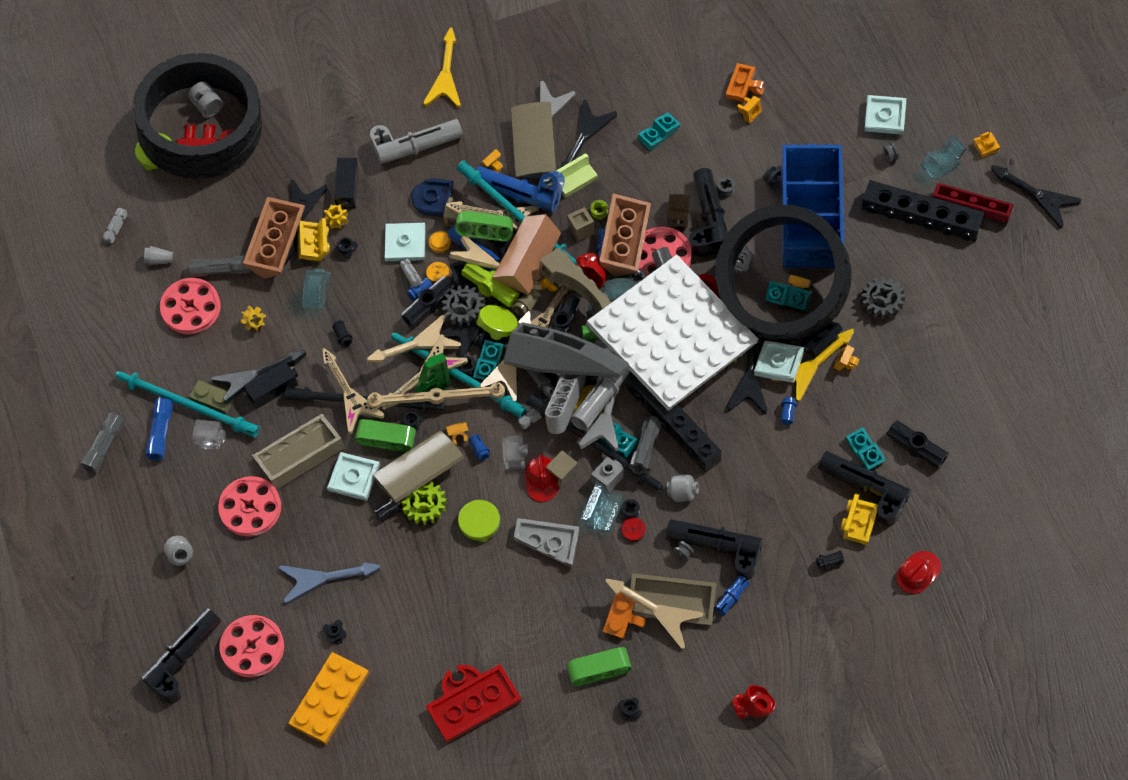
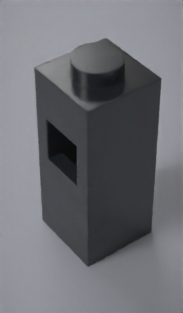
[334,158,359,209]
[243,361,298,409]

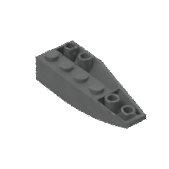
[504,322,629,377]

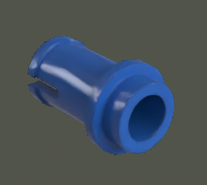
[407,278,433,301]
[780,397,797,425]
[468,434,490,461]

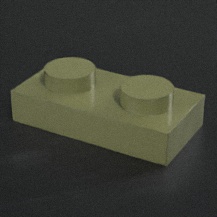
[189,380,235,414]

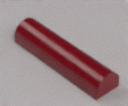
[932,183,1014,224]

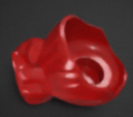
[576,253,606,290]
[732,685,776,719]

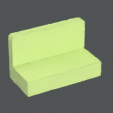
[556,154,598,198]

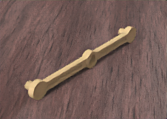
[367,382,505,409]

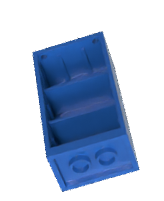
[781,144,844,268]

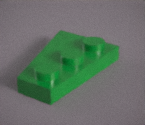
[415,353,451,396]

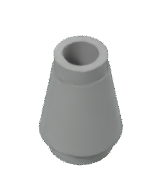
[144,246,173,265]

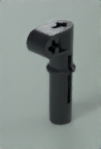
[689,168,728,256]
[818,451,912,526]
[666,519,763,579]
[140,607,222,703]

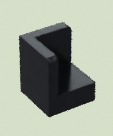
[449,261,476,291]

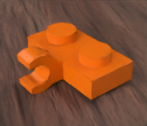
[726,63,764,102]
[603,593,646,639]

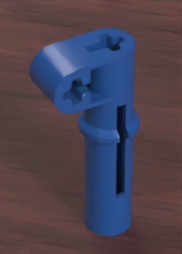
[474,166,565,212]

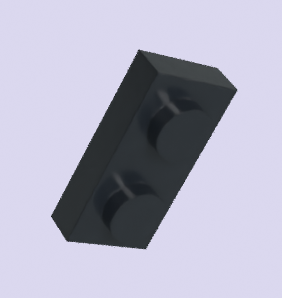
[800,321,843,356]

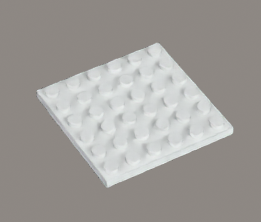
[586,255,759,411]

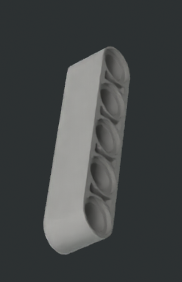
[545,374,587,434]

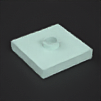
[864,95,907,135]
[385,223,426,261]
[754,340,804,383]
[327,452,380,501]

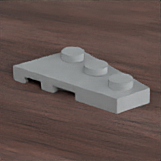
[514,518,579,568]

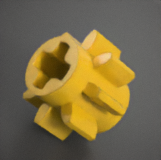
[324,204,348,229]
[240,306,266,331]

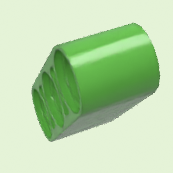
[455,211,513,241]
[354,419,416,452]
[567,647,632,686]

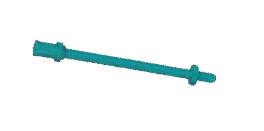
[456,160,576,264]
[391,333,527,418]
[115,371,260,438]

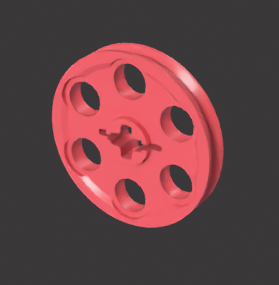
[638,227,692,277]
[160,278,221,335]
[218,476,281,537]
[220,615,284,678]

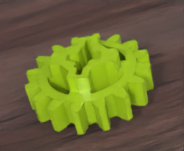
[401,481,447,525]

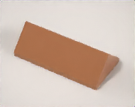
[599,193,651,277]
[243,197,305,279]
[492,214,561,296]

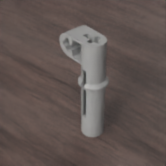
[370,119,463,165]
[570,348,631,430]

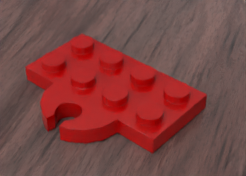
[426,664,522,743]

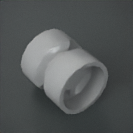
[188,82,223,118]

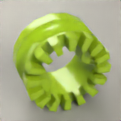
[590,200,608,220]

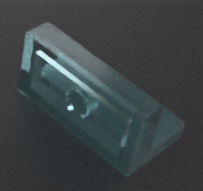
[581,483,625,532]

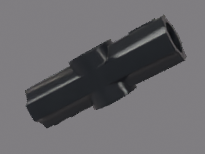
[401,276,456,327]
[550,293,581,334]
[887,420,949,469]

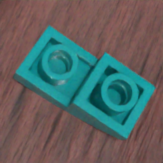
[637,112,681,150]
[765,281,812,311]
[473,340,505,380]
[599,422,639,458]
[845,427,886,470]

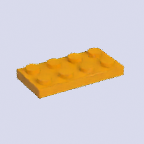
[288,652,369,745]

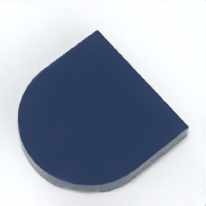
[412,178,455,217]

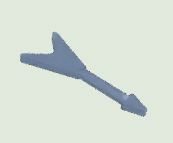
[279,563,381,604]

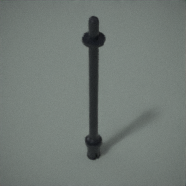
[285,387,446,414]
[526,393,663,491]

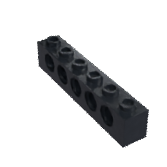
[862,180,985,242]
[626,373,721,473]

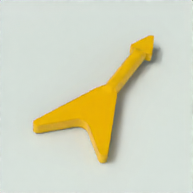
[424,28,461,108]
[772,329,854,403]

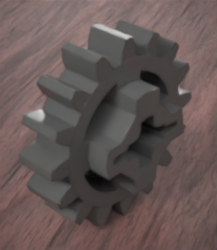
[861,276,905,319]
[442,285,486,327]

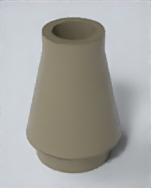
[512,289,540,317]

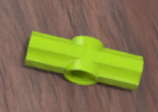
[461,263,520,307]

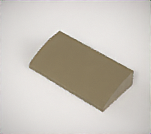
[511,102,556,179]
[252,414,345,490]
[373,430,464,503]
[630,573,717,626]

